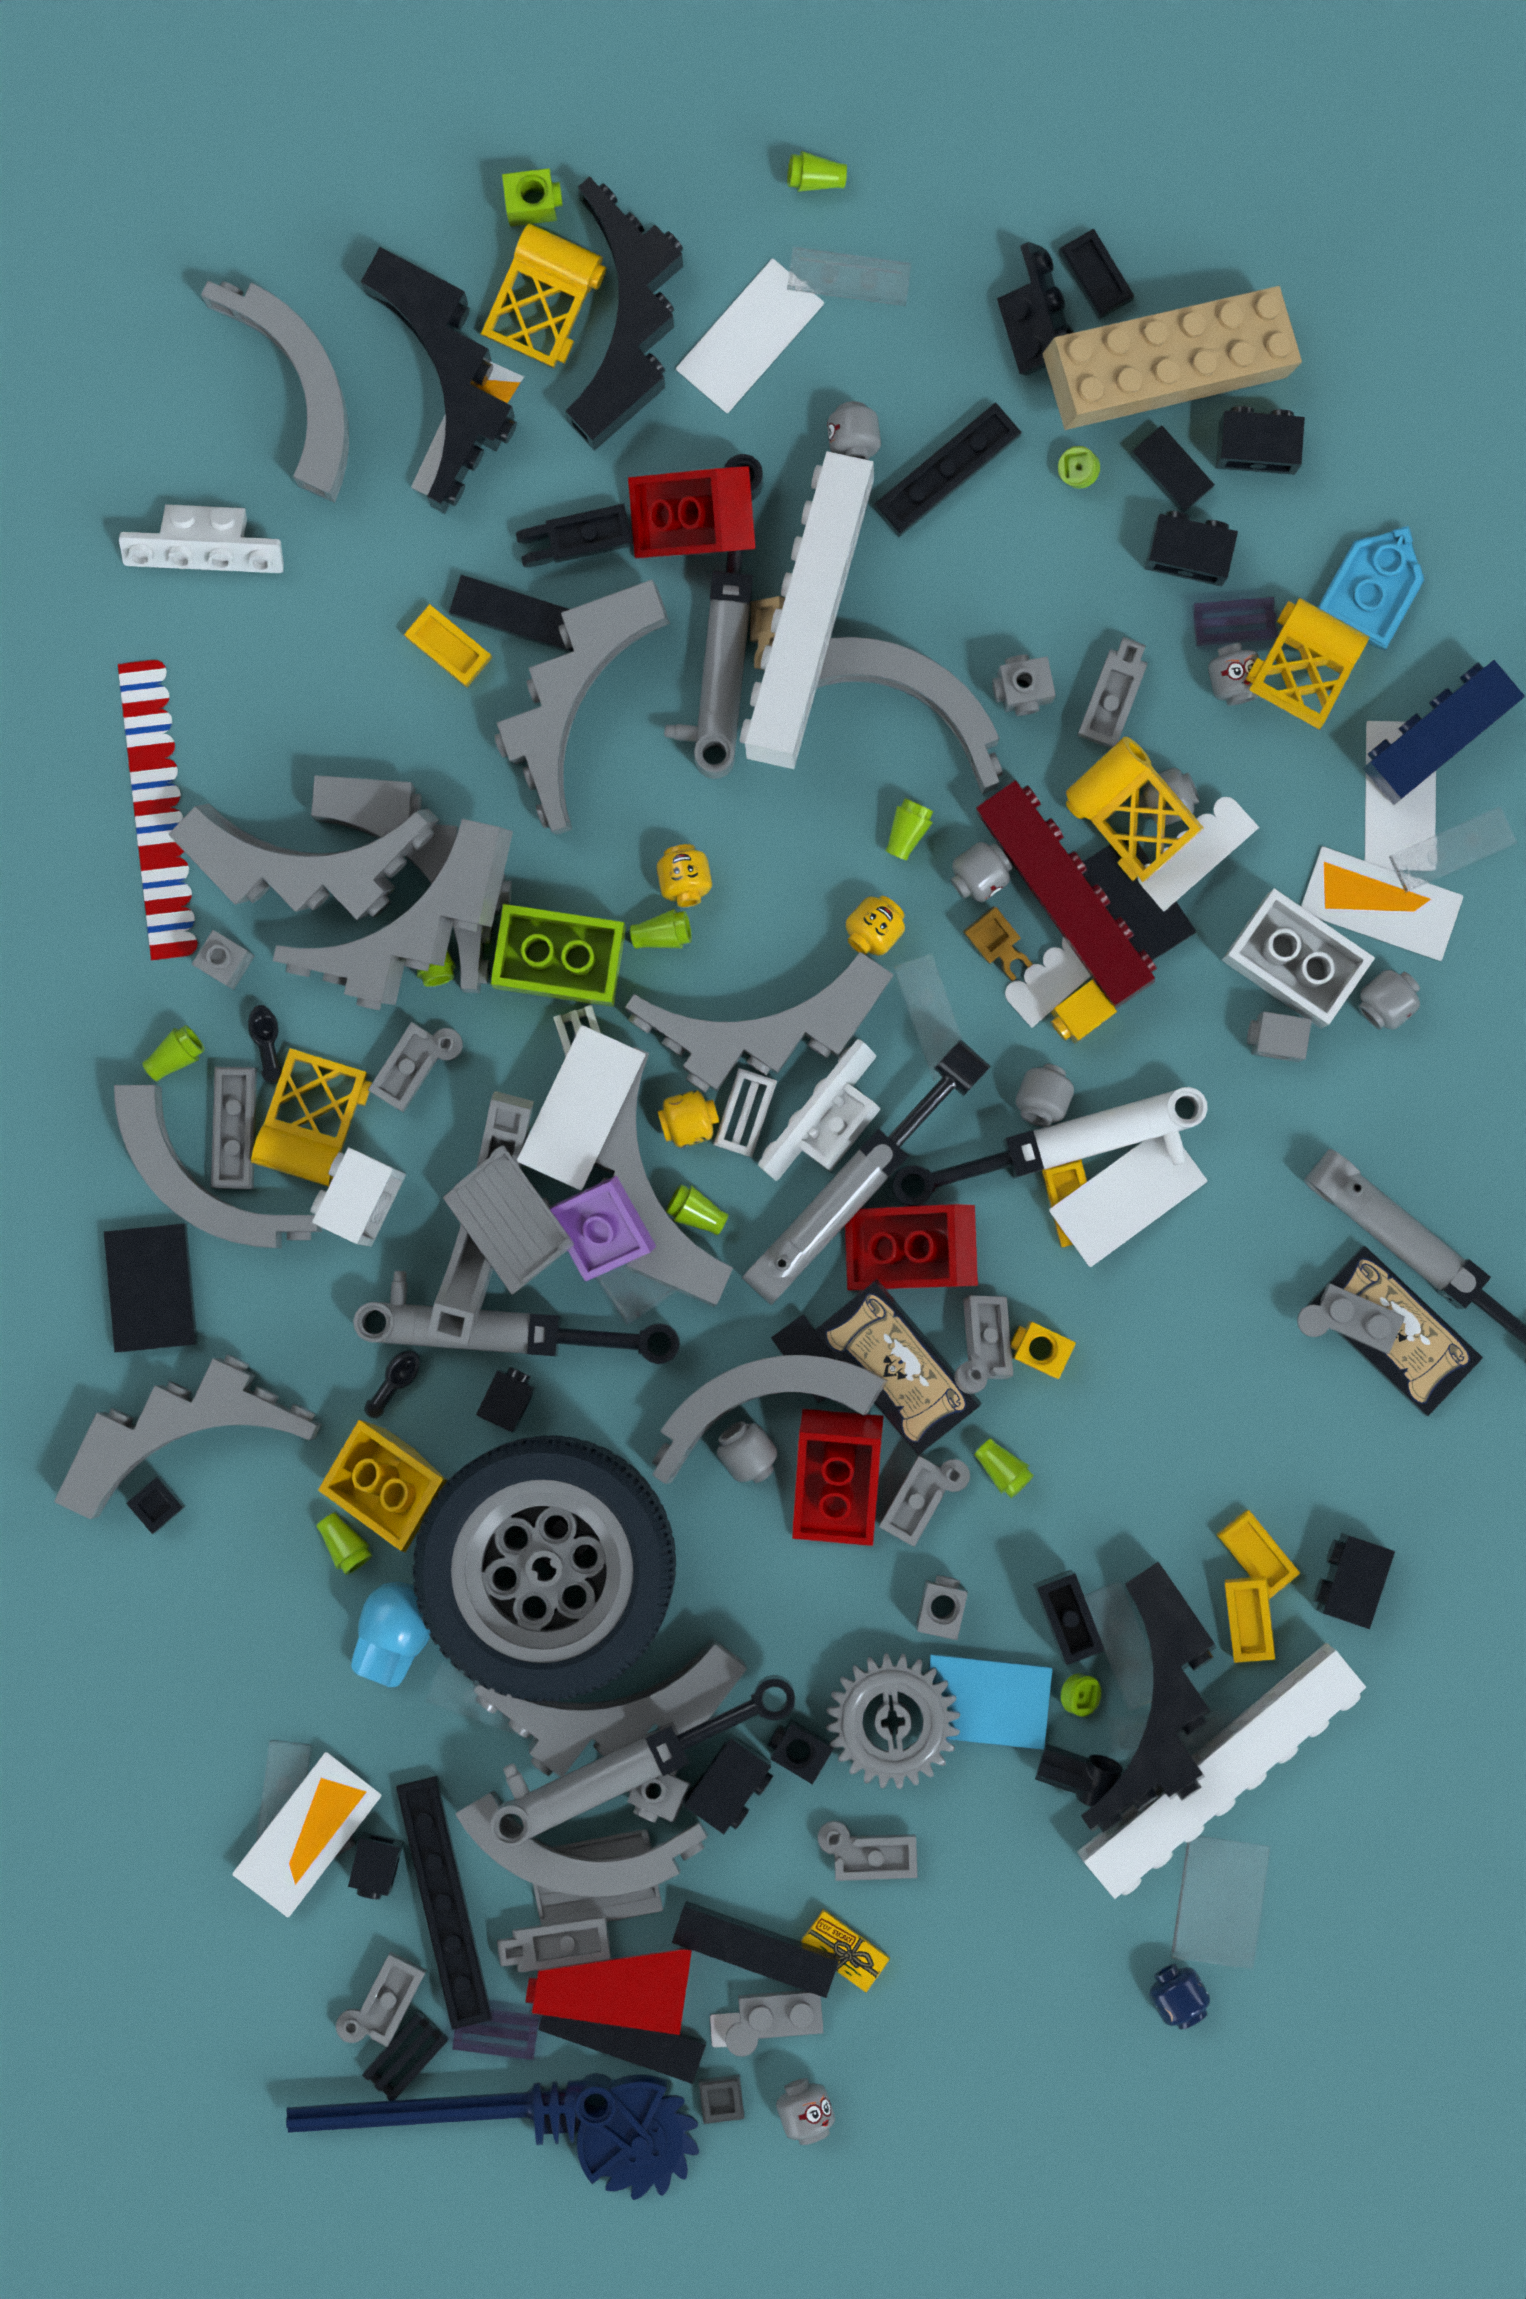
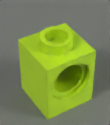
[502,168,563,227]

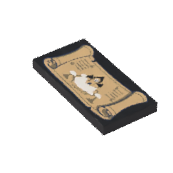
[1307,1246,1483,1416]
[814,1279,982,1455]

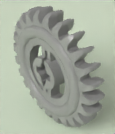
[826,1653,960,1789]

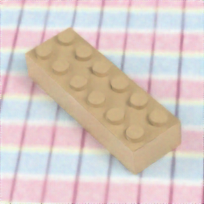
[1043,286,1302,430]

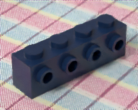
[1363,660,1525,805]

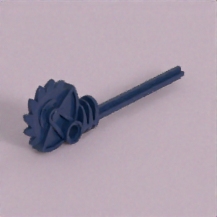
[286,2073,699,2200]

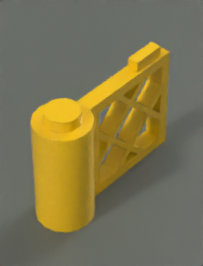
[481,223,607,369]
[1246,598,1370,730]
[1066,736,1204,882]
[251,1048,372,1187]

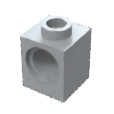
[192,930,255,990]
[1247,1012,1312,1062]
[915,1575,968,1640]

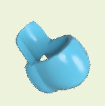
[351,1581,431,1687]

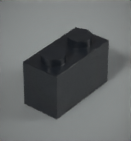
[1216,406,1305,475]
[1144,511,1238,587]
[1314,1533,1395,1629]
[1033,1569,1105,1665]
[684,1733,773,1835]

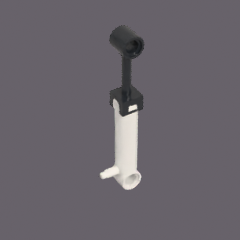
[892,1087,1208,1206]

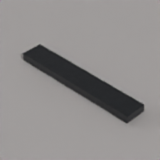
[396,1775,493,2030]

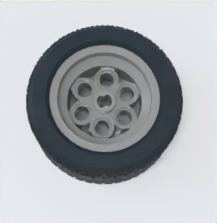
[413,1435,676,1702]

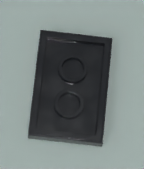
[1082,833,1196,961]
[104,1223,198,1353]

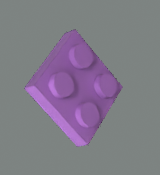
[549,1175,656,1282]

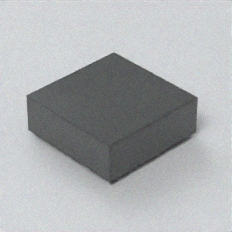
[699,2074,745,2124]

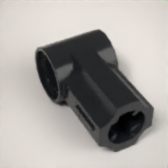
[1035,1744,1123,1807]

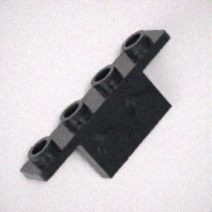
[997,242,1074,376]

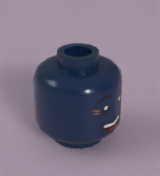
[1149,1964,1210,2030]

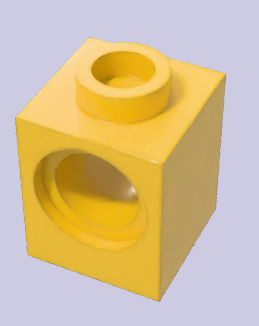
[1051,979,1117,1044]
[1011,1321,1076,1380]

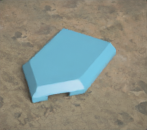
[1318,526,1424,650]

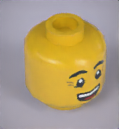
[656,844,712,907]
[845,895,905,956]
[657,1090,719,1148]

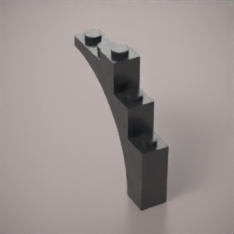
[566,176,683,451]
[361,247,517,514]
[1081,1561,1216,1833]

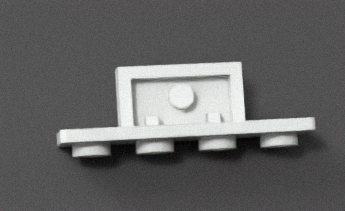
[119,504,284,573]
[758,1039,881,1181]

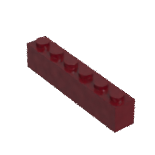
[976,780,1157,1009]

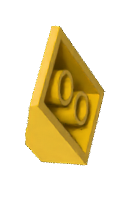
[318,1420,448,1553]

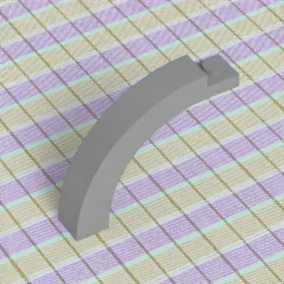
[201,281,349,503]
[817,637,1003,794]
[114,1085,322,1249]
[428,1091,534,1346]
[652,1355,888,1484]
[455,1791,708,1897]

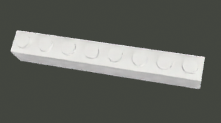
[740,451,874,769]
[1077,1643,1367,1899]

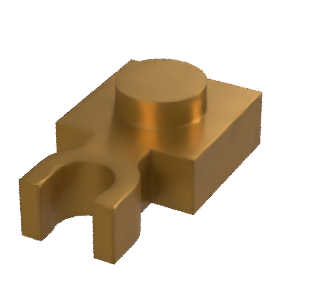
[963,906,1033,981]

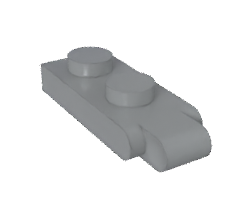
[1077,637,1148,749]
[497,1915,611,1972]

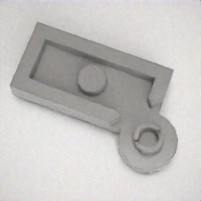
[368,1022,463,1113]
[1297,1284,1405,1354]
[955,1295,1013,1394]
[878,1455,970,1547]
[818,1820,918,1881]
[336,1951,427,2047]
[725,1990,823,2057]

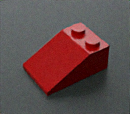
[628,466,755,559]
[845,1204,978,1290]
[792,1409,884,1546]

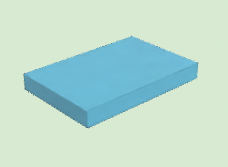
[922,1654,1052,1750]

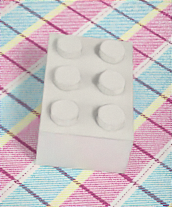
[1222,888,1375,1029]
[310,1147,407,1247]

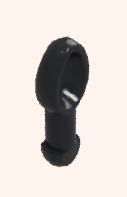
[248,1005,282,1084]
[364,1350,420,1419]

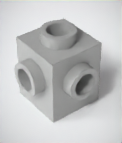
[992,654,1056,716]
[627,1770,692,1823]

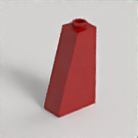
[525,1948,692,2035]

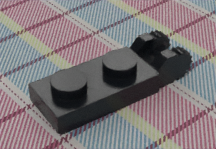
[516,504,633,567]

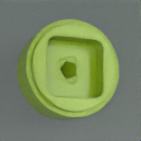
[1058,446,1100,489]
[1061,1673,1101,1717]

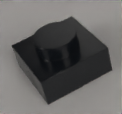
[126,1476,186,1534]

